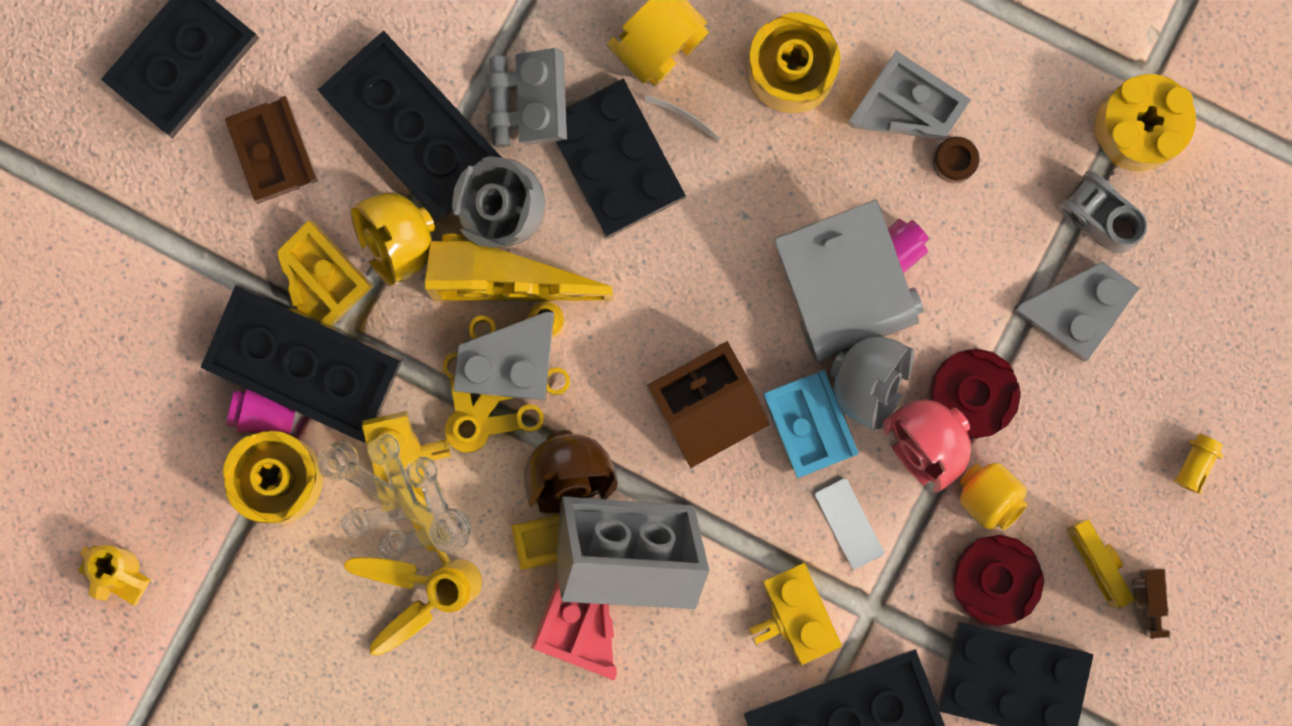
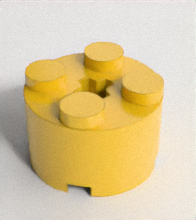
[606,0,710,87]
[747,12,841,113]
[1094,74,1196,172]
[223,431,324,525]

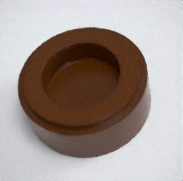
[933,136,980,183]

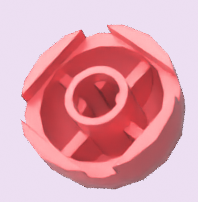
[883,399,971,493]

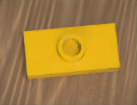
[1066,519,1135,608]

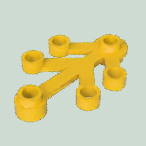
[442,301,571,453]

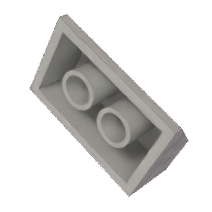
[556,496,709,609]

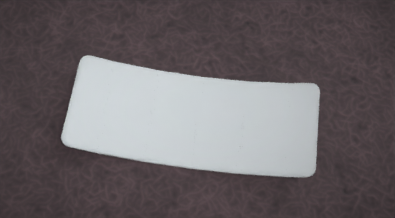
[645,95,719,143]
[815,478,885,569]

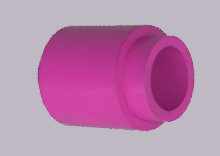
[888,219,929,274]

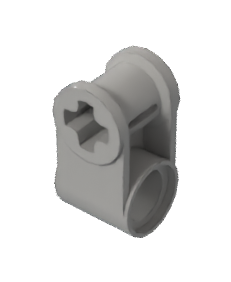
[1058,171,1147,254]

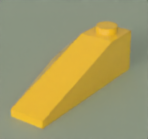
[425,234,613,301]

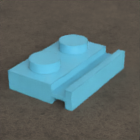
[763,369,859,479]

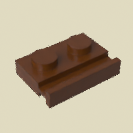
[225,96,319,204]
[1132,569,1170,639]

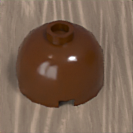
[524,430,618,513]

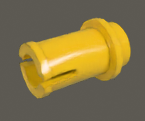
[1173,433,1224,494]

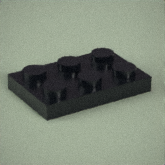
[101,0,259,139]
[555,78,686,239]
[938,621,1094,726]

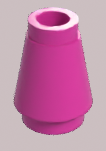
[226,389,296,435]

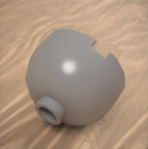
[452,156,546,248]
[830,336,914,430]

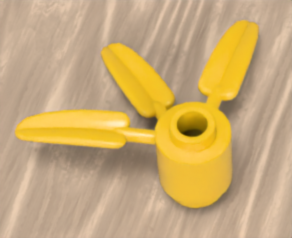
[343,486,483,656]

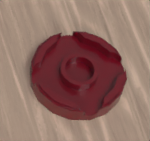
[929,348,1021,439]
[951,535,1045,626]

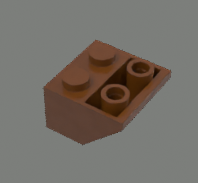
[647,341,770,469]

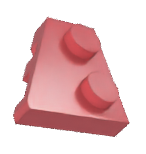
[531,578,617,680]

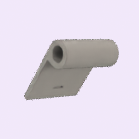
[773,199,924,363]

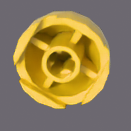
[350,193,435,286]

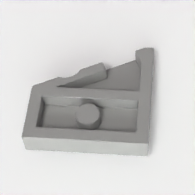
[847,51,971,140]
[1014,262,1139,362]

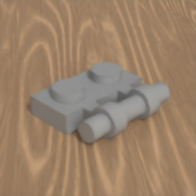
[486,48,567,148]

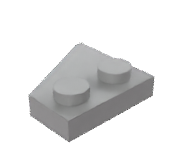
[454,312,554,401]

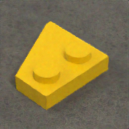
[277,220,373,326]

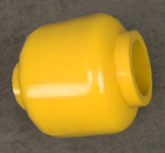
[959,462,1028,530]

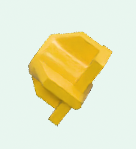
[78,545,152,606]

